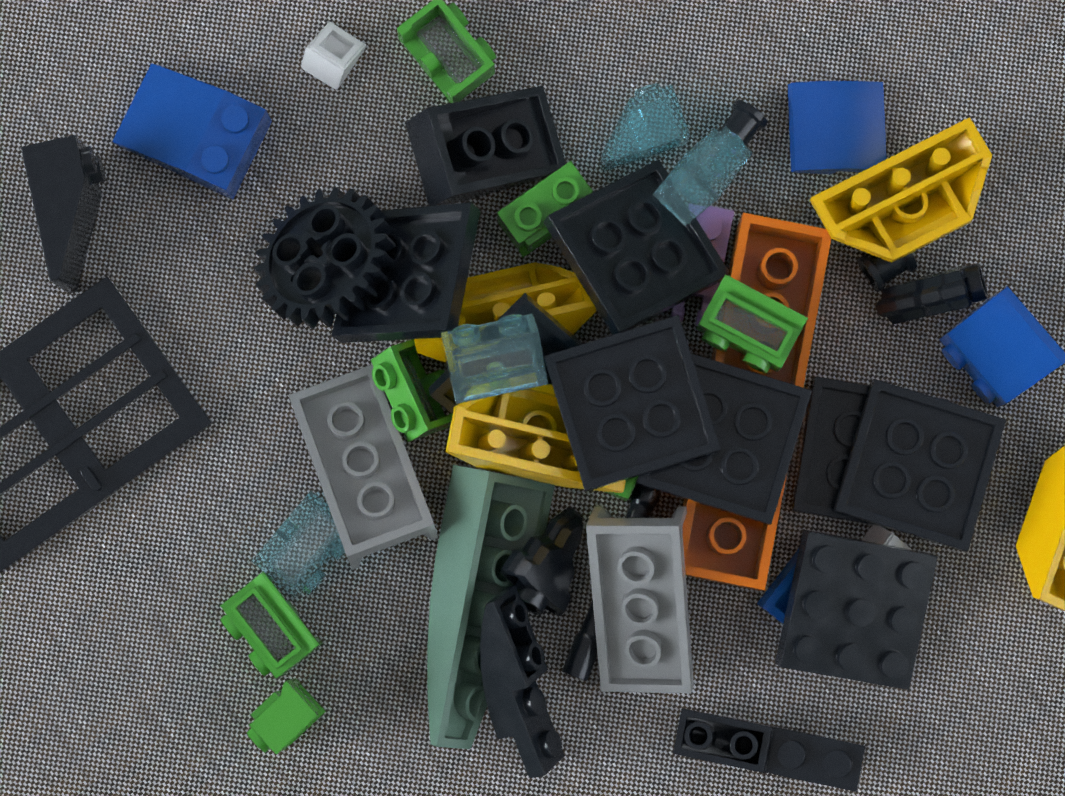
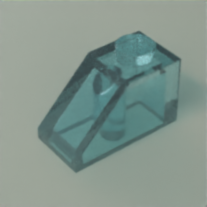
[600,83,690,172]

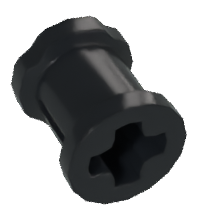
[710,99,769,159]
[857,253,917,292]

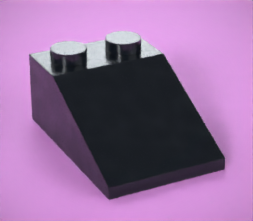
[405,86,566,206]
[21,135,106,294]

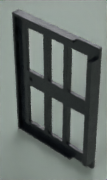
[0,276,213,573]

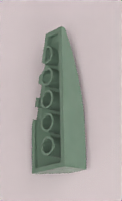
[427,465,555,749]

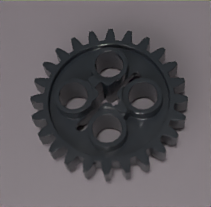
[254,187,396,329]

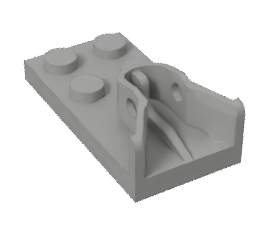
[288,364,438,570]
[586,506,694,694]

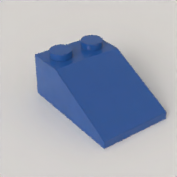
[112,63,272,200]
[939,286,1065,408]

